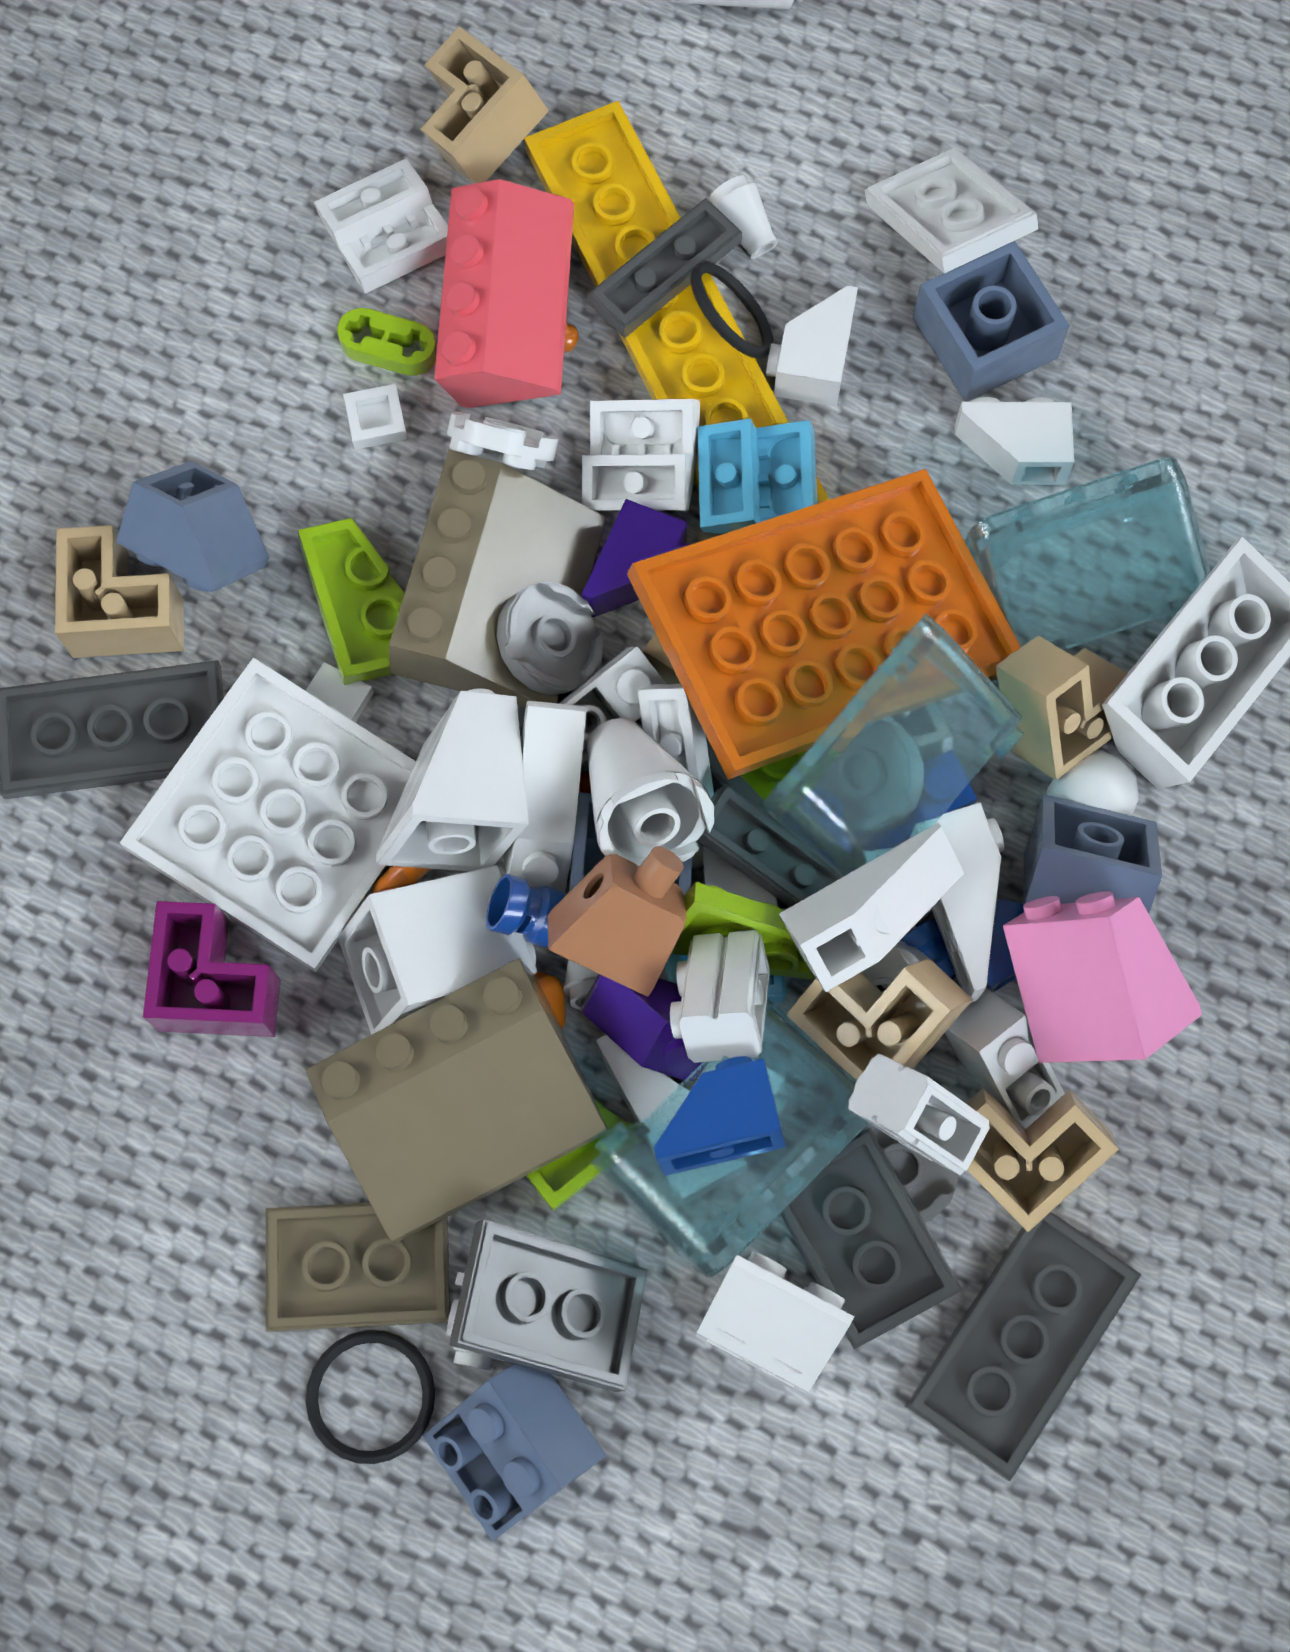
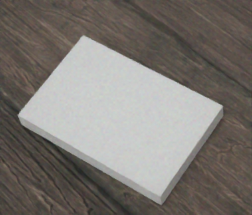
[865,148,1038,274]

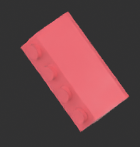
[434,179,574,408]

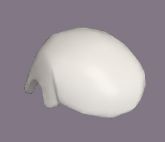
[1046,750,1139,816]

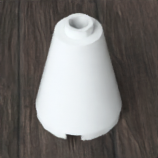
[587,718,714,866]

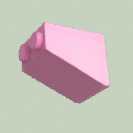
[1003,891,1202,1063]

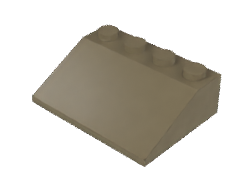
[389,449,606,708]
[305,958,610,1244]

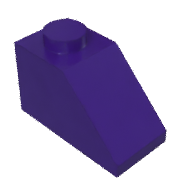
[582,499,690,618]
[582,974,708,1083]

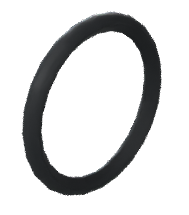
[690,262,773,359]
[305,1330,435,1464]

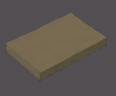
[266,1203,450,1332]

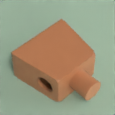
[547,846,687,997]

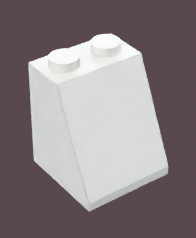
[376,688,529,871]
[338,865,537,1035]

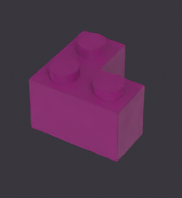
[143,901,281,1037]

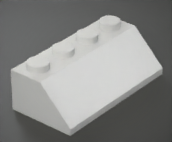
[1102,537,1290,789]

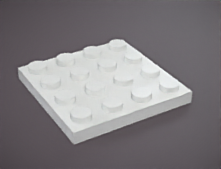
[120,658,416,972]

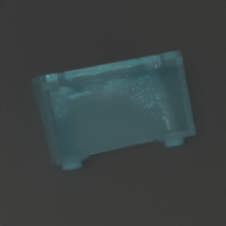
[965,457,1210,651]
[759,613,1024,877]
[590,997,869,1277]

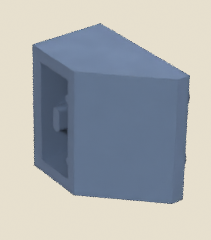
[116,461,269,592]
[423,1364,607,1541]

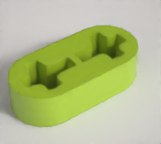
[337,308,437,376]

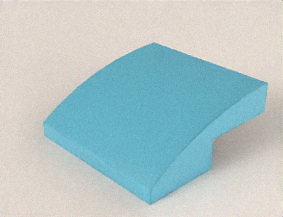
[697,418,818,534]

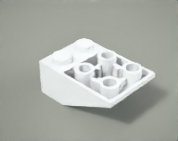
[695,1252,854,1393]

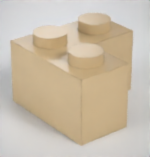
[420,26,549,184]
[55,525,184,658]
[996,635,1128,780]
[786,958,973,1081]
[966,1087,1119,1232]

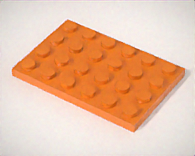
[627,469,1021,780]

